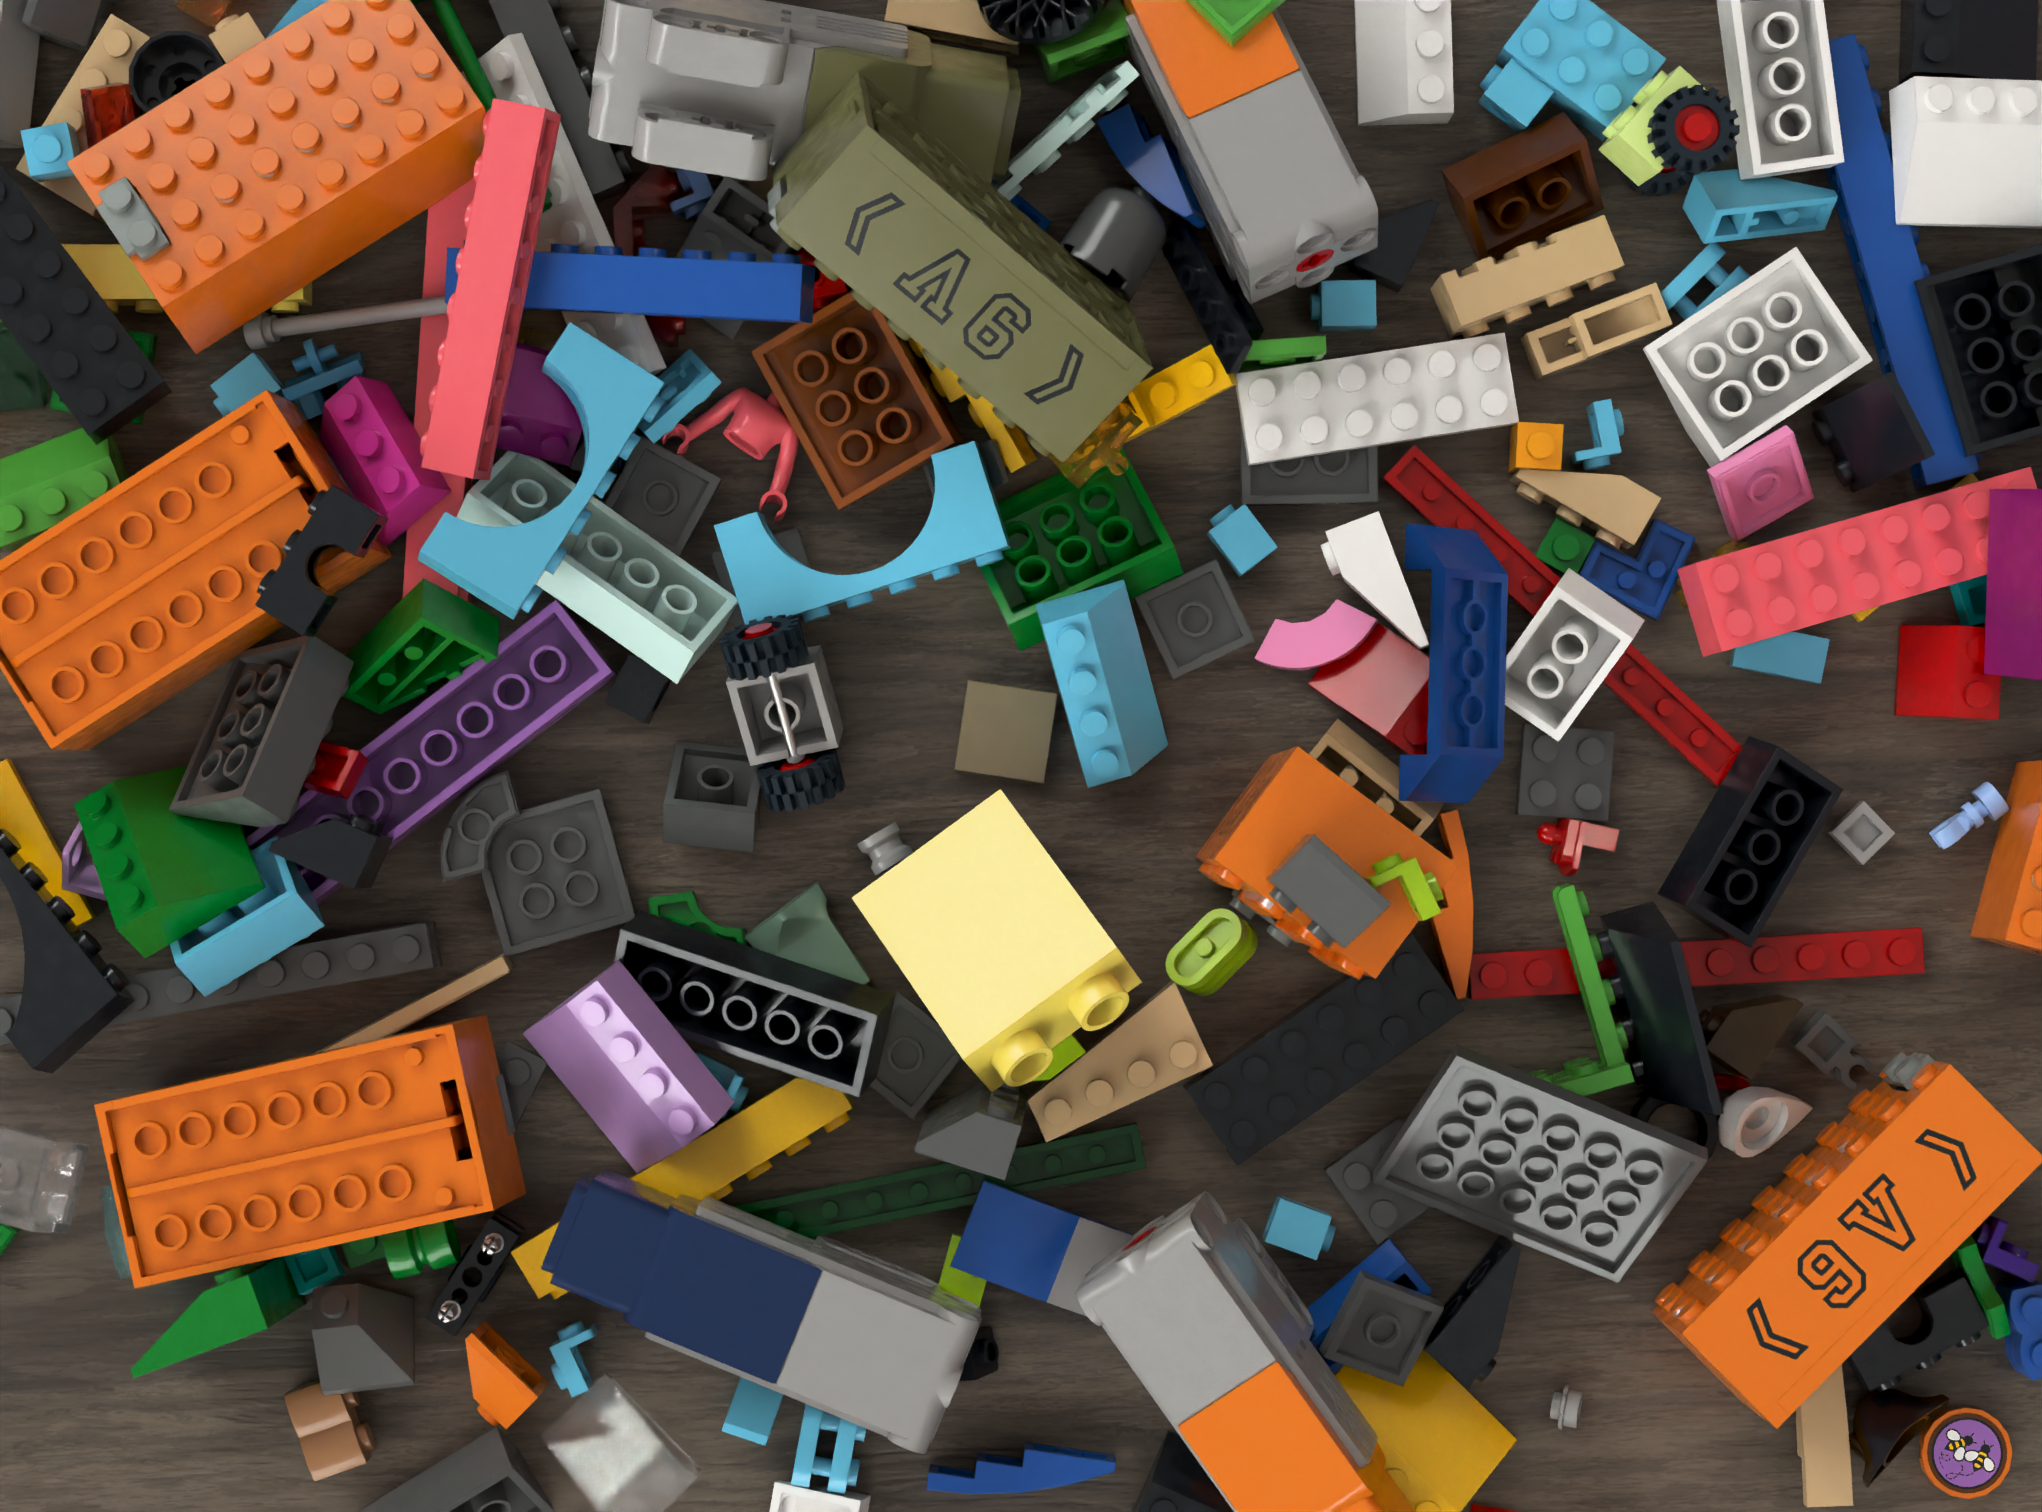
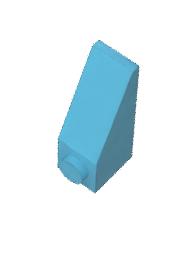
[1682,169,1838,244]

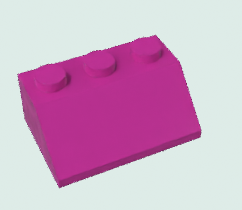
[320,375,451,546]

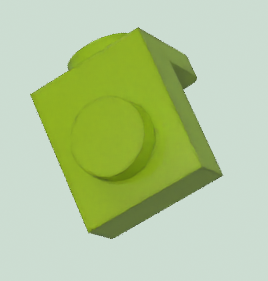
[1365,852,1444,921]

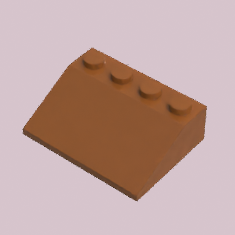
[751,292,966,510]

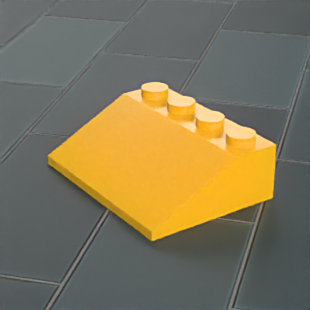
[1334,1349,1517,1512]

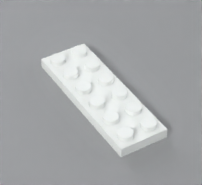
[1235,333,1519,466]

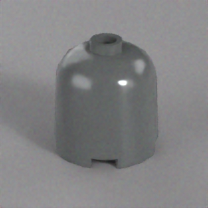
[1060,186,1167,303]

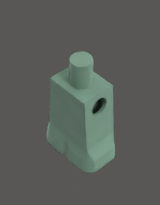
[744,881,870,985]

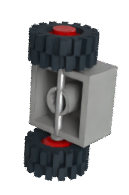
[719,614,846,812]

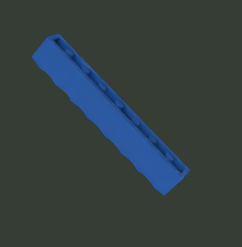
[445,240,815,324]

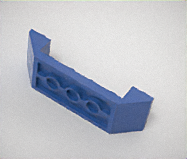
[1399,523,1508,803]

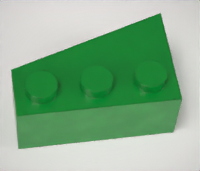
[343,578,499,715]

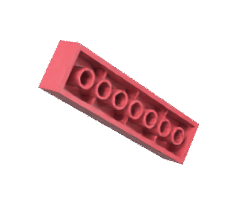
[1677,466,2037,657]

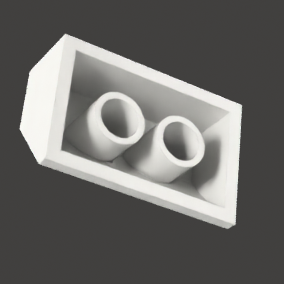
[1354,0,1454,126]

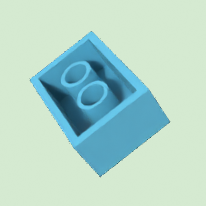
[1496,0,1666,142]

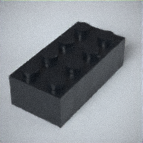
[1657,736,1844,947]

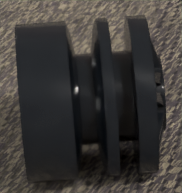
[129,31,224,114]

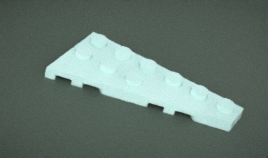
[991,60,1140,201]

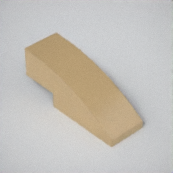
[1520,282,1673,380]

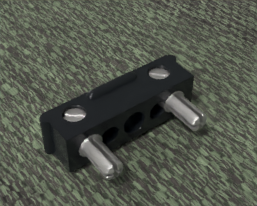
[426,1211,525,1336]

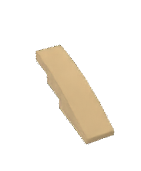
[1796,1364,1853,1507]

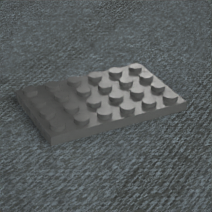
[1373,1044,1708,1283]

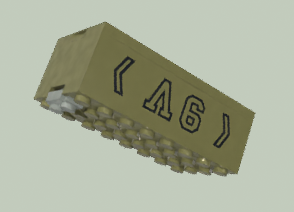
[767,71,1153,463]

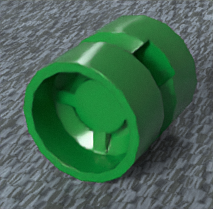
[381,1219,461,1280]

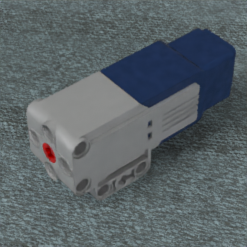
[541,1169,982,1454]

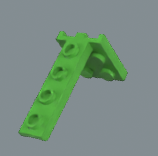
[1528,883,1635,1096]

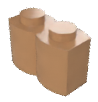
[284,1379,375,1481]

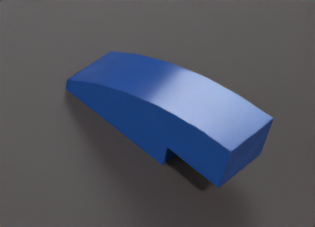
[1097,104,1208,229]

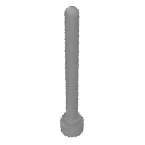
[243,295,448,350]

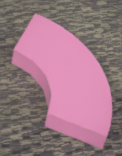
[1254,599,1378,670]

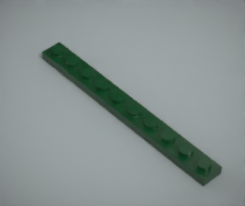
[733,1122,1146,1238]

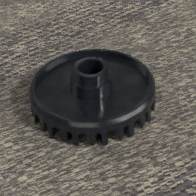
[977,0,1109,44]

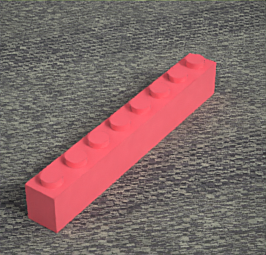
[420,98,561,480]

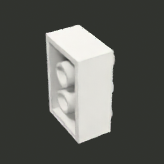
[1505,568,1645,742]

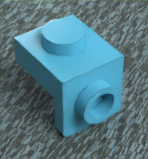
[1569,399,1624,471]
[549,1321,599,1398]

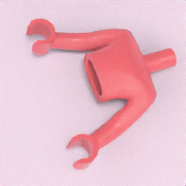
[662,387,799,522]

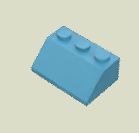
[170,836,325,997]

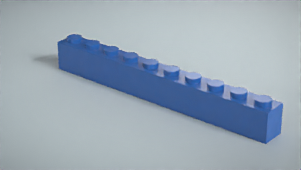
[1824,34,1981,490]

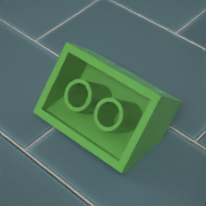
[0,428,129,552]

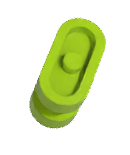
[1165,908,1258,996]

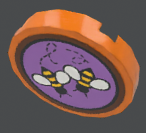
[1919,1406,2013,1499]

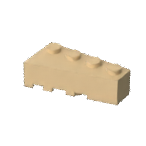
[16,14,150,225]
[1027,981,1213,1142]

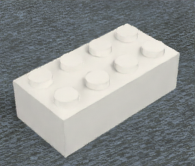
[1716,0,1845,181]

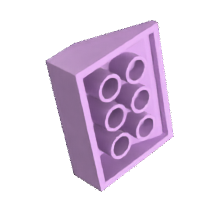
[523,960,735,1174]

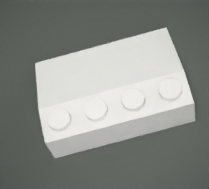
[1889,76,2042,229]
[1643,247,1873,467]
[1320,511,1429,650]

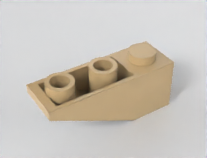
[1510,469,1661,550]

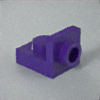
[1972,1215,2040,1283]

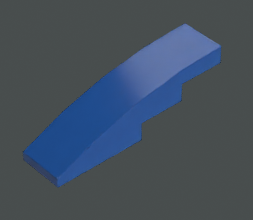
[926,1441,1116,1494]

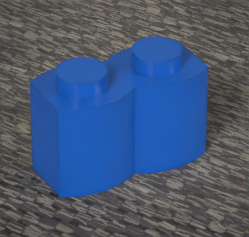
[1995,1279,2042,1380]

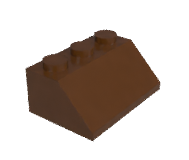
[1441,112,1604,261]

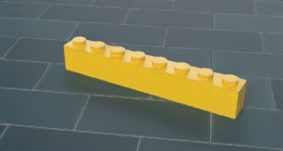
[511,1077,854,1300]

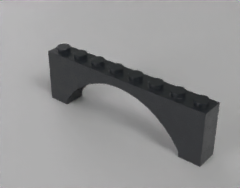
[0,828,135,1074]

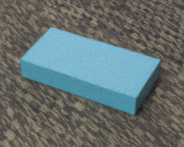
[1729,632,1830,684]

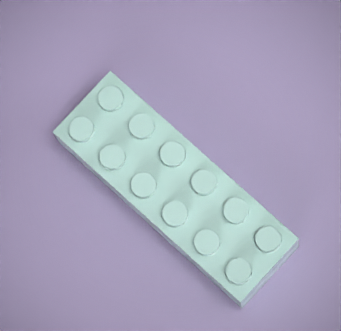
[456,450,738,684]

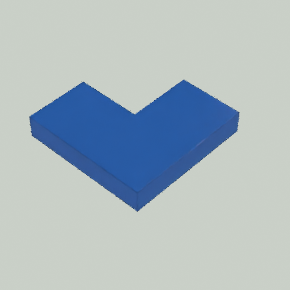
[1578,519,1696,620]

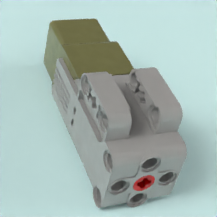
[588,0,1021,185]

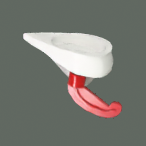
[1713,1073,1813,1158]

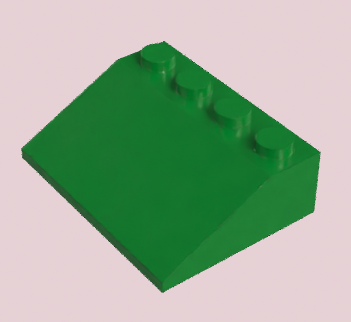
[979,445,1184,651]
[74,765,266,959]
[130,1257,306,1379]

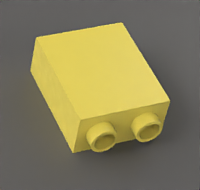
[852,789,1142,1092]

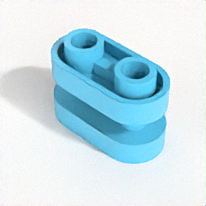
[1661,243,1751,322]
[791,1404,866,1494]

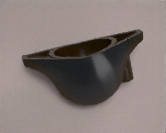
[1849,1389,1949,1488]

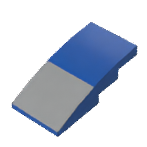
[950,1179,1134,1317]

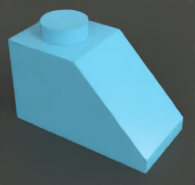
[721,1377,784,1446]

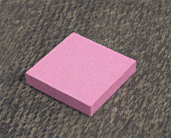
[1707,425,1814,542]

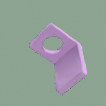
[62,821,107,901]

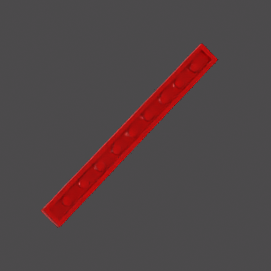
[1382,445,1742,786]
[1468,927,1925,1000]

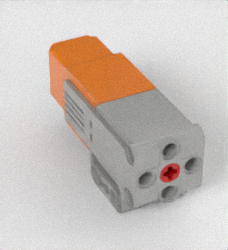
[1120,0,1378,304]
[1076,1191,1416,1512]

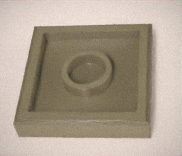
[954,680,1057,784]

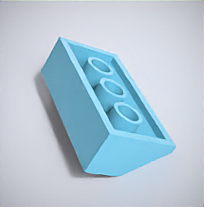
[1035,579,1168,788]

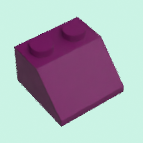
[496,342,583,466]

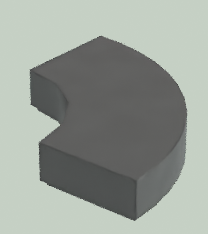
[440,770,522,883]

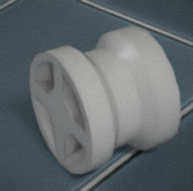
[857,822,913,876]

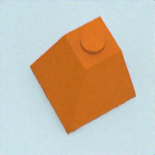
[465,1320,550,1430]

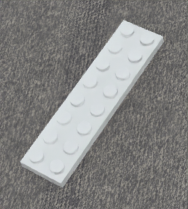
[461,33,667,375]

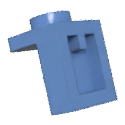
[670,168,715,221]

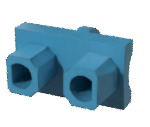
[282,338,366,420]

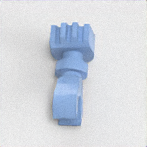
[1929,782,2010,850]

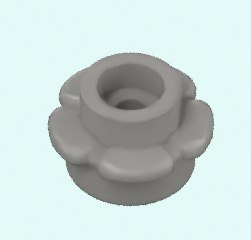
[1550,1385,1583,1430]

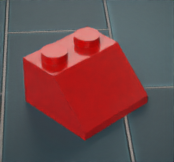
[1894,625,2001,721]

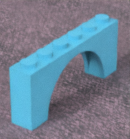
[417,322,665,620]
[714,441,1011,625]

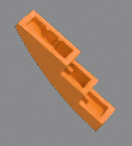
[1428,809,1474,1000]

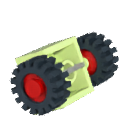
[1598,66,1740,197]

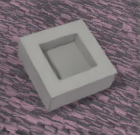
[1827,801,1896,865]

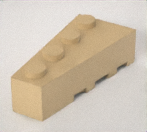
[1430,215,1625,339]

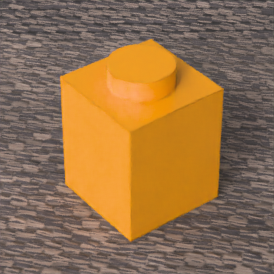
[1508,422,1564,473]

